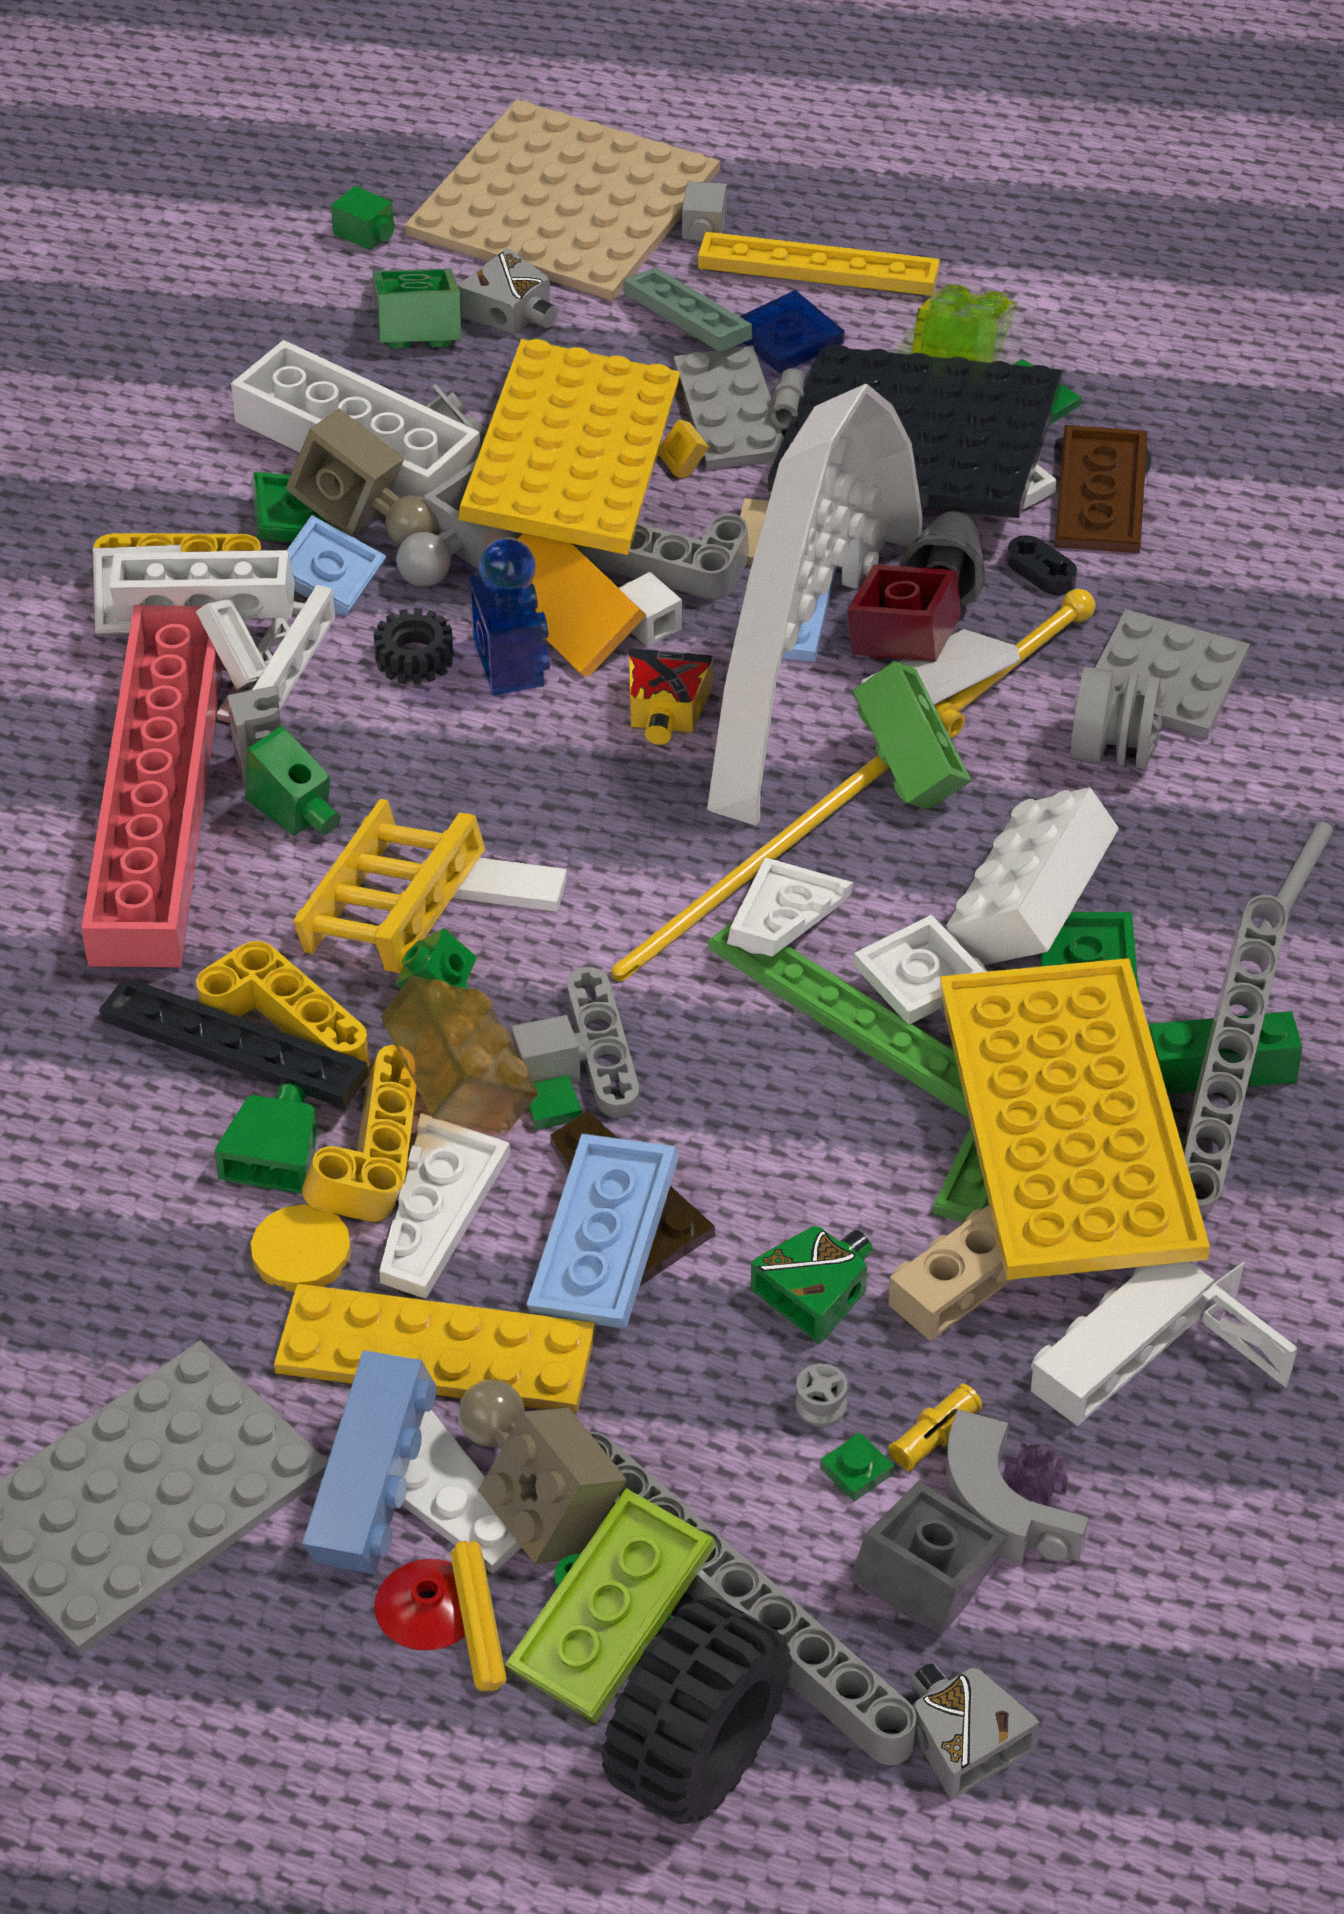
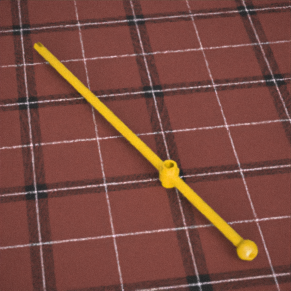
[611,588,1096,981]

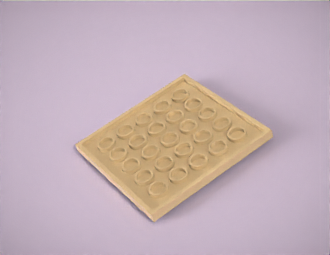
[404,99,720,301]

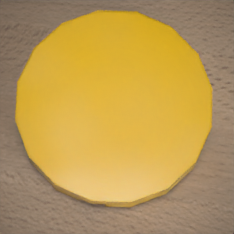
[251,1204,351,1292]

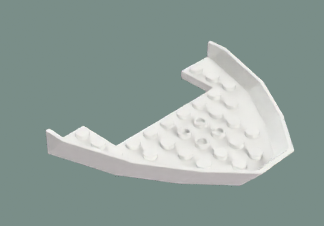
[707,384,922,826]

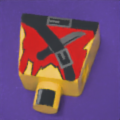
[629,648,713,745]

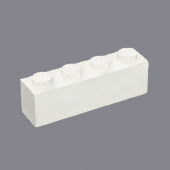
[1031,1262,1215,1426]

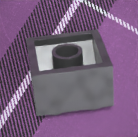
[850,1481,1008,1636]

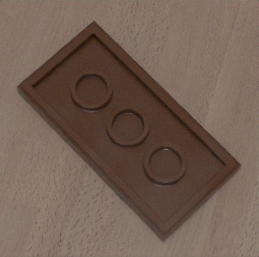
[1055,425,1148,553]

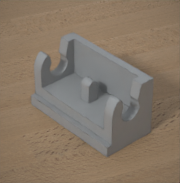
[227,686,281,787]

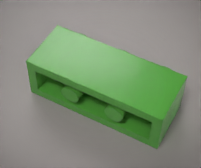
[852,661,972,809]

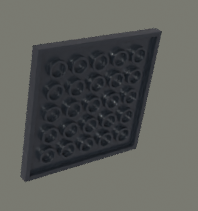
[768,345,1063,518]

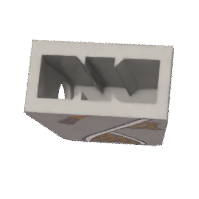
[458,248,558,334]
[910,1663,1040,1800]

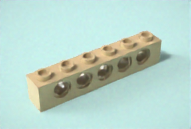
[888,1205,1014,1341]

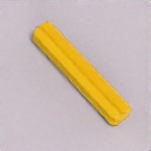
[450,1541,507,1691]

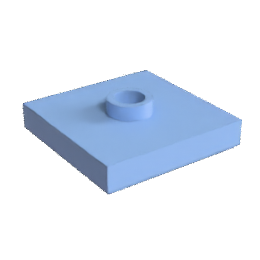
[287,515,386,616]

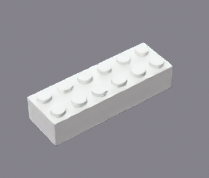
[231,340,481,498]

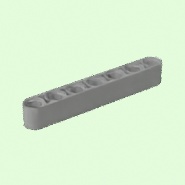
[1182,895,1288,1217]

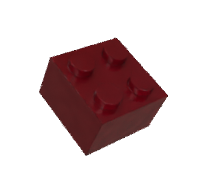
[847,564,961,661]

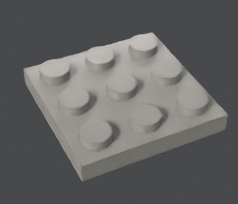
[1095,609,1250,739]

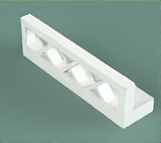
[217,585,335,723]

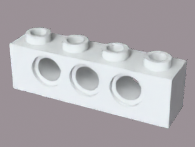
[110,550,295,621]

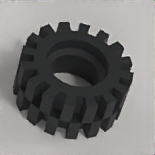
[374,608,454,685]

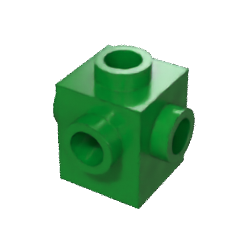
[396,928,477,1011]

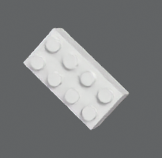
[946,787,1119,965]

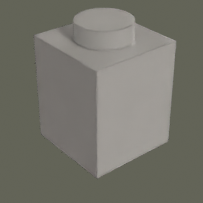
[682,181,727,242]
[511,1015,587,1085]

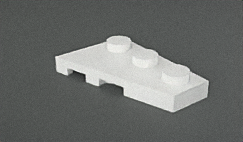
[727,857,853,956]

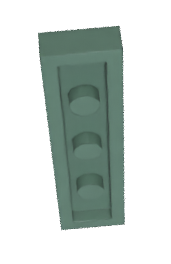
[623,267,752,352]

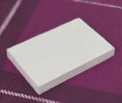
[861,629,1020,705]

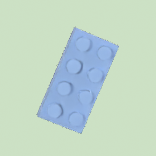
[526,1134,679,1329]

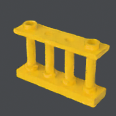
[293,799,485,973]

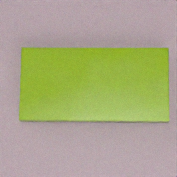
[505,1488,717,1724]

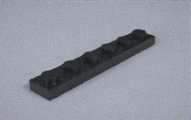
[99,976,370,1109]

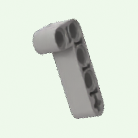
[576,514,749,599]

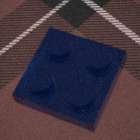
[739,290,845,374]

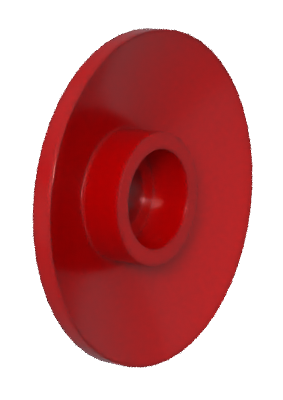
[375,1559,465,1650]

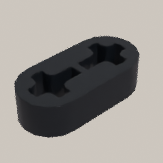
[1007,535,1077,595]

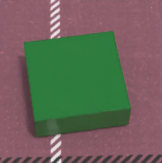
[522,1075,582,1131]

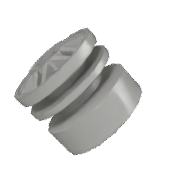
[1070,667,1164,770]

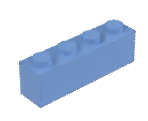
[302,1350,436,1575]

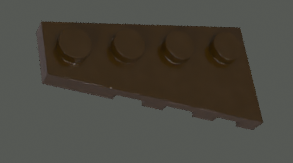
[550,1110,715,1287]

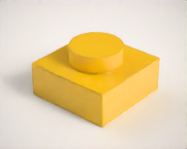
[658,419,709,478]

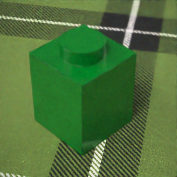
[331,185,395,250]

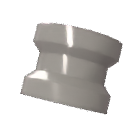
[795,1363,848,1427]

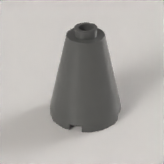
[899,510,985,610]

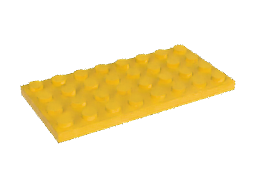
[458,339,680,555]
[940,958,1210,1280]

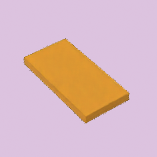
[483,534,646,677]

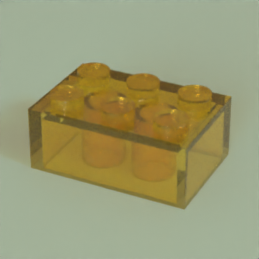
[381,976,539,1133]

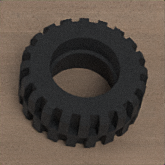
[601,1597,792,1824]

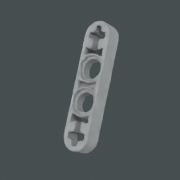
[567,967,639,1118]

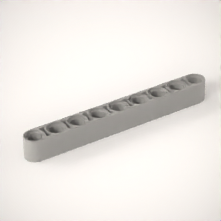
[589,1432,917,1765]

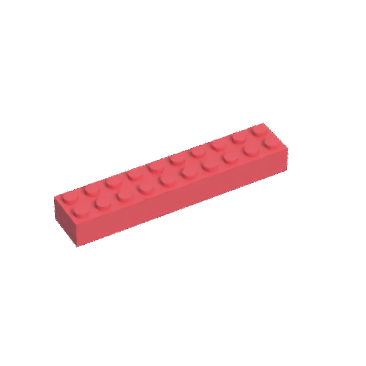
[81,605,223,968]

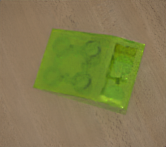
[912,284,1018,363]

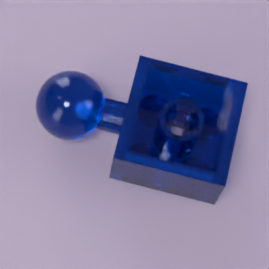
[469,538,550,696]

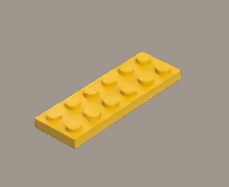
[274,1283,596,1414]

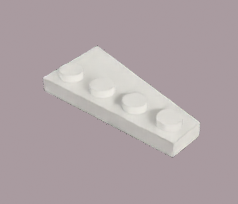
[379,1113,510,1299]
[402,1410,522,1574]

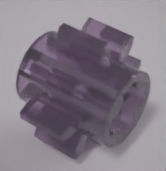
[1004,1443,1068,1507]

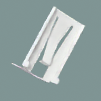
[1201,1262,1298,1388]

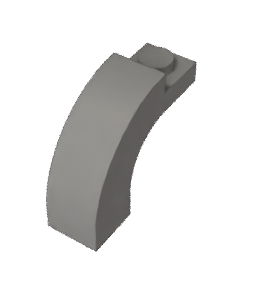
[946,1409,1088,1564]

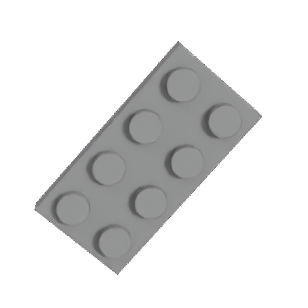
[674,346,784,471]

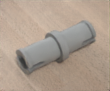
[771,368,806,428]

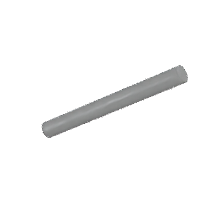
[1259,822,1333,930]

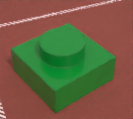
[820,1432,894,1502]

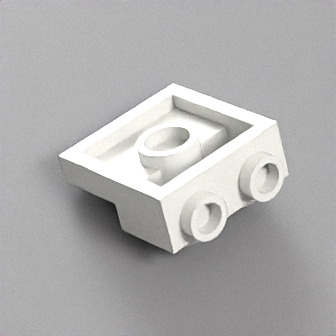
[854,915,987,1025]

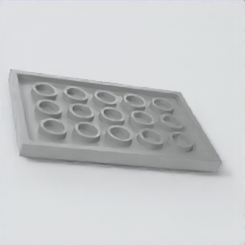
[0,1340,328,1655]

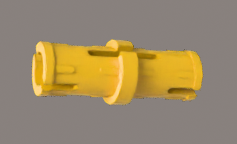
[888,1383,983,1472]

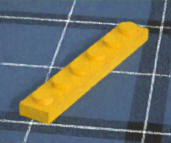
[698,232,940,296]

